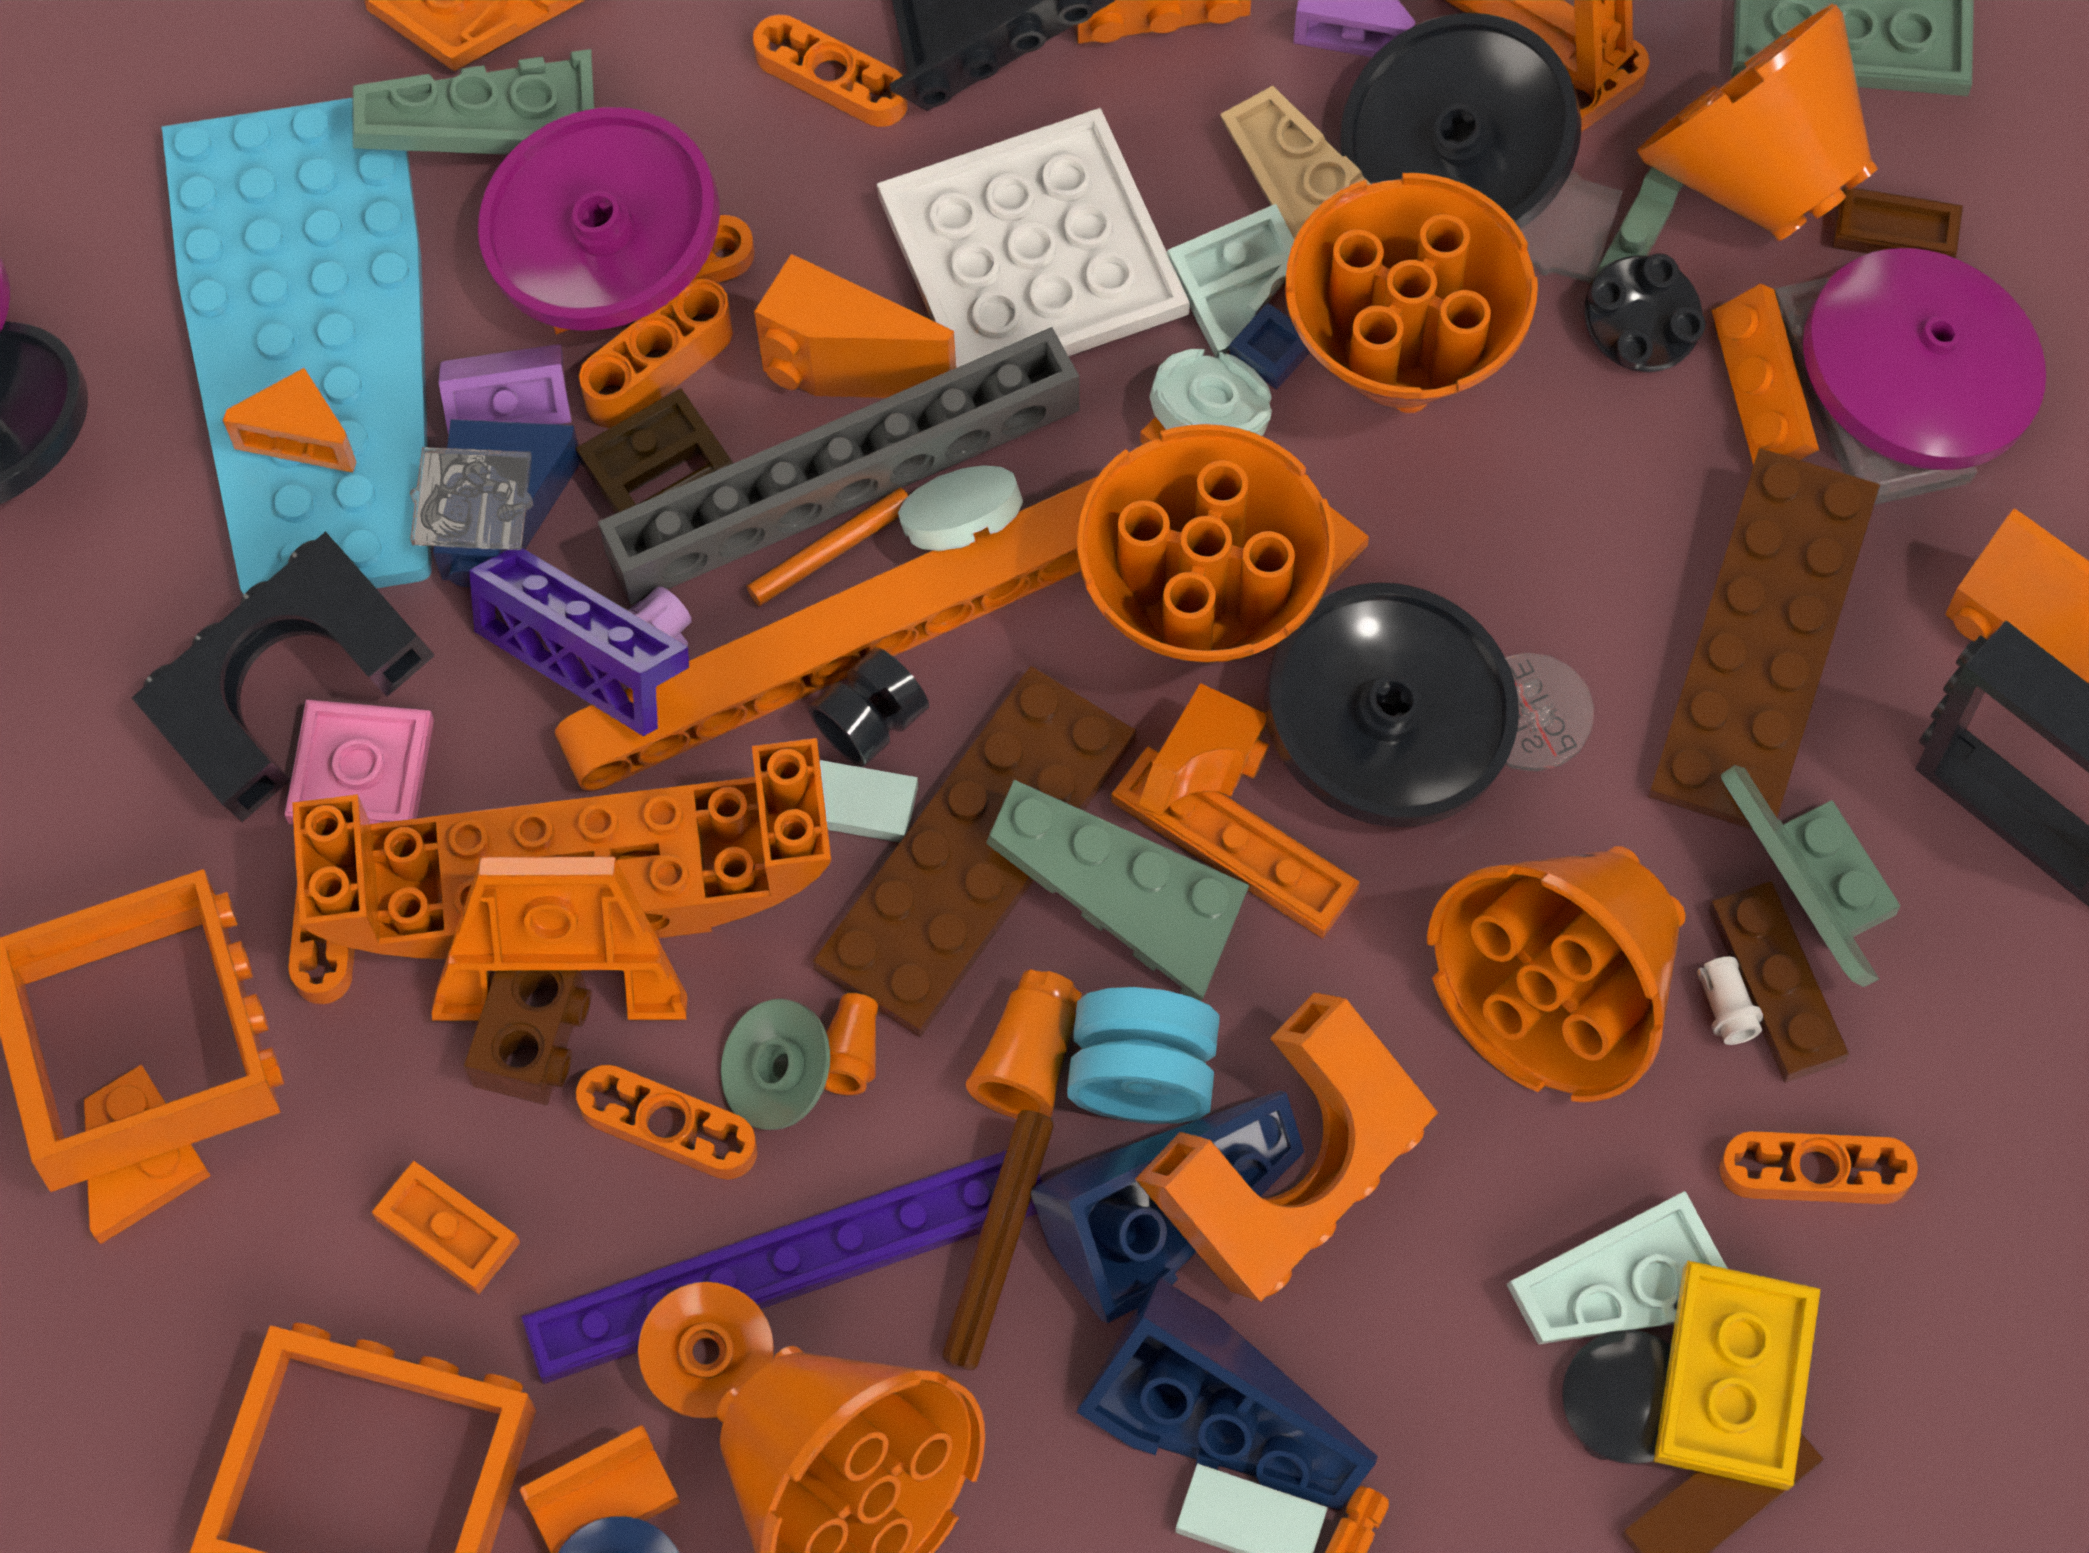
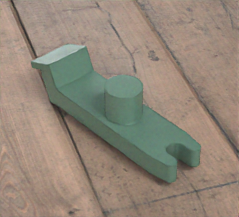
[1594,167,1684,278]

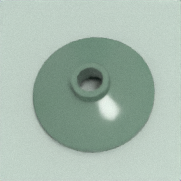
[721,999,830,1130]

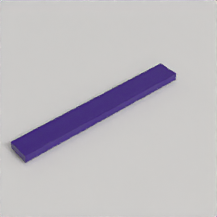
[522,1150,1042,1384]

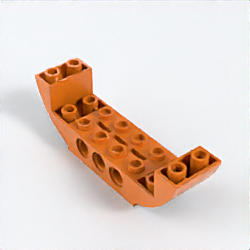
[292,738,832,959]

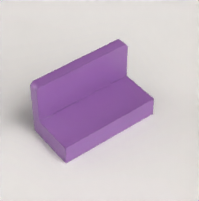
[439,344,571,435]

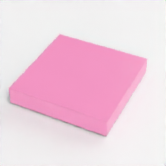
[285,700,434,825]

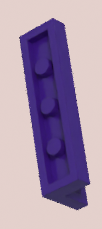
[469,545,689,737]

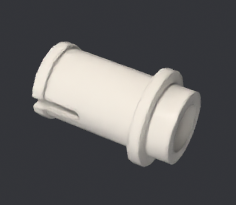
[1696,956,1763,1045]

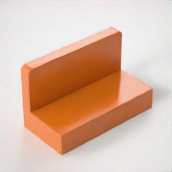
[519,1425,680,1553]

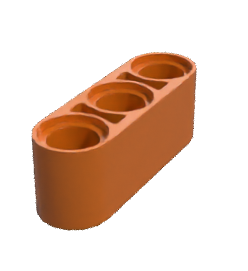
[579,278,733,428]

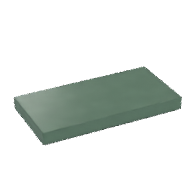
[1731,0,1974,96]

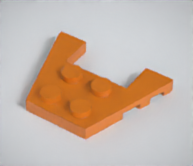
[364,0,585,71]
[431,857,688,1021]

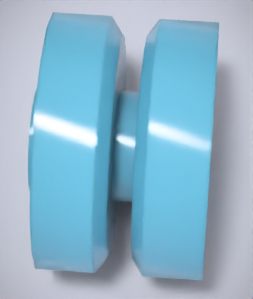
[1067,987,1220,1124]

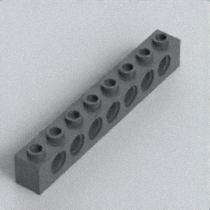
[598,327,1079,605]

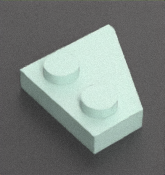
[1167,204,1294,358]

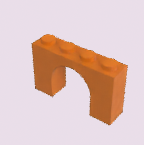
[1135,992,1438,1302]

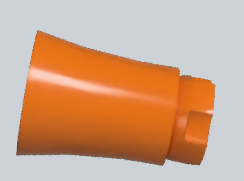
[965,969,1082,1119]

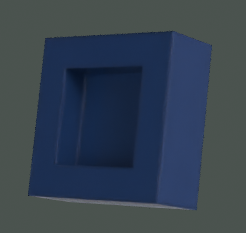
[1229,303,1310,390]

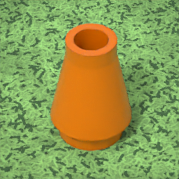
[824,993,878,1095]

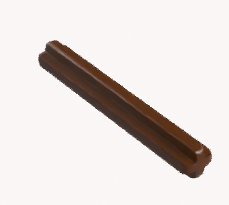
[942,1110,1054,1370]

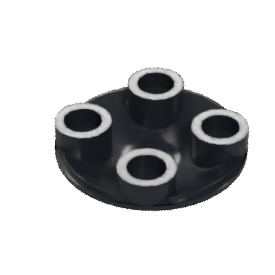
[1584,253,1706,372]
[1562,1330,1671,1464]

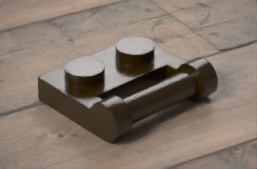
[575,388,733,514]

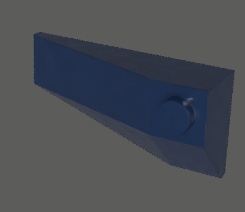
[1031,1090,1305,1323]
[1076,1277,1378,1510]

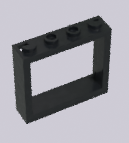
[1915,620,2089,907]

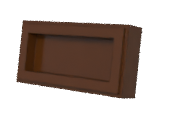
[1832,186,1963,259]

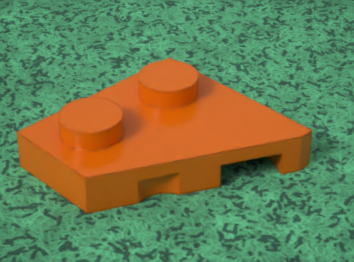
[84,1064,211,1244]

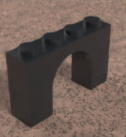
[132,531,435,822]

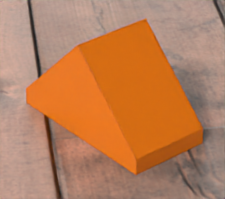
[223,368,357,473]

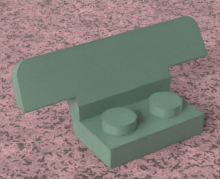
[1721,765,1901,987]

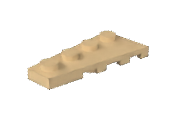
[1220,86,1370,240]

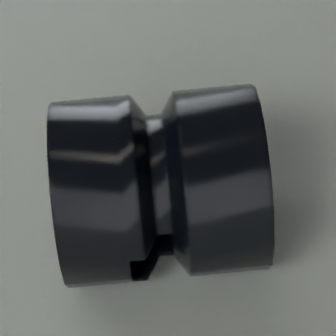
[808,647,929,767]

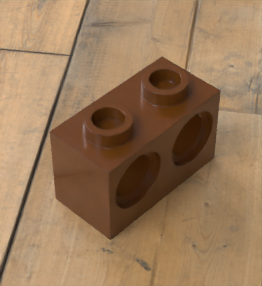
[464,970,592,1106]

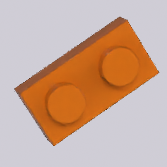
[372,1160,520,1295]

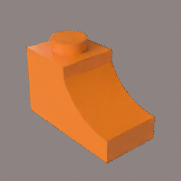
[1138,683,1270,816]

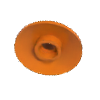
[638,1282,774,1419]

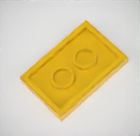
[1653,1260,1821,1491]

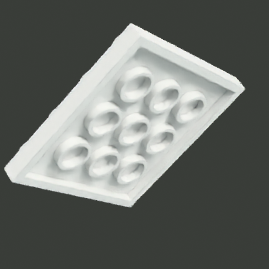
[877,108,1190,368]

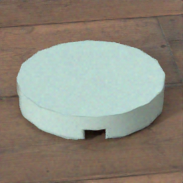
[1149,349,1272,436]
[898,465,1023,551]

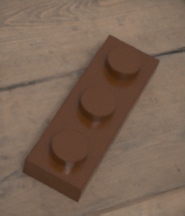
[1709,881,1849,1083]

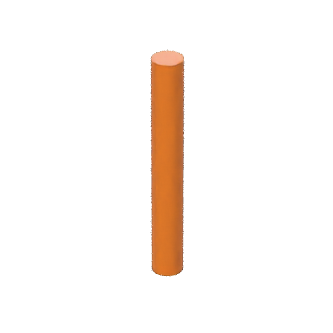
[746,487,908,607]

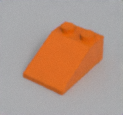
[754,254,956,398]

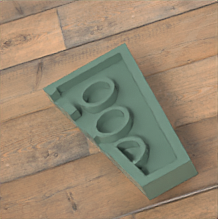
[352,49,594,154]
[986,780,1249,1001]

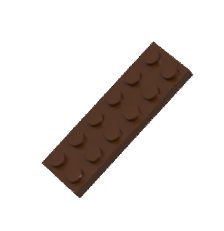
[1648,448,1881,830]
[813,666,1136,1038]

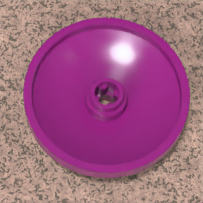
[478,107,720,330]
[1803,248,2046,470]

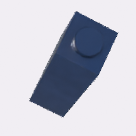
[433,419,580,588]

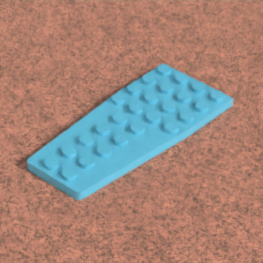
[162,98,432,595]

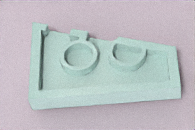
[1506,1191,1728,1344]

